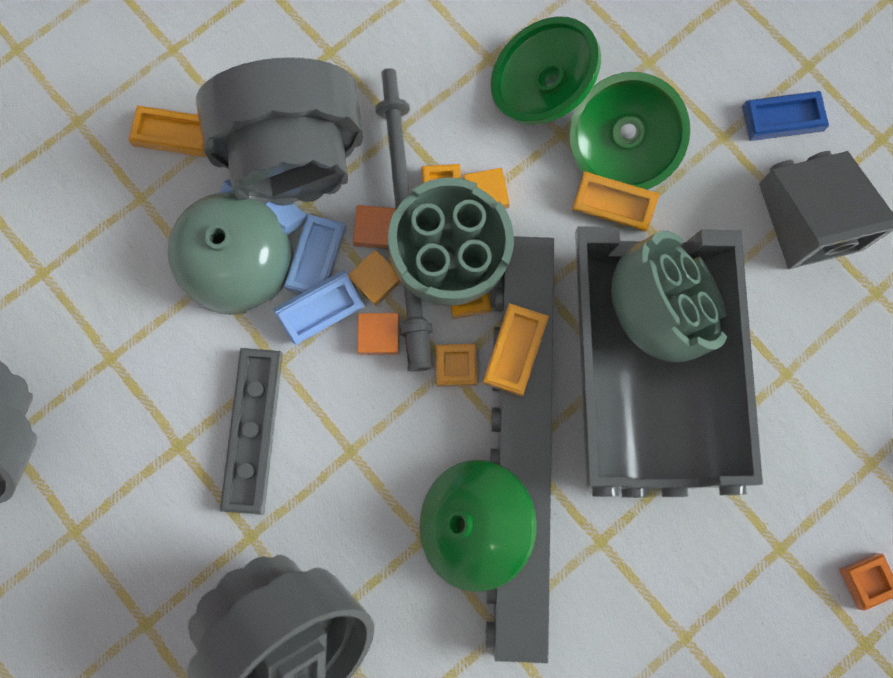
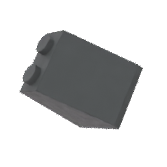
[759,151,893,270]

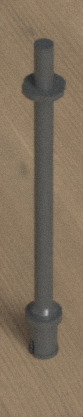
[375,68,434,372]

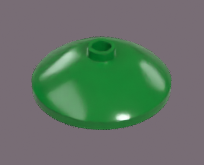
[491,16,601,125]
[570,72,691,190]
[420,460,537,592]

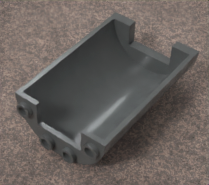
[575,226,763,498]

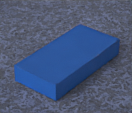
[742,91,829,141]

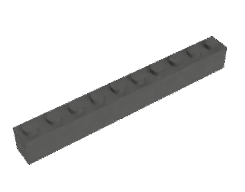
[485,236,554,663]

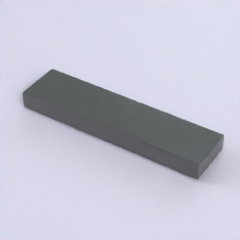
[220,348,283,515]

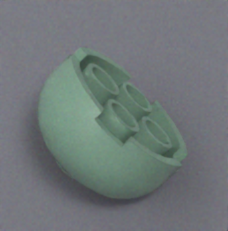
[388,178,514,306]
[168,192,293,315]
[611,230,727,362]

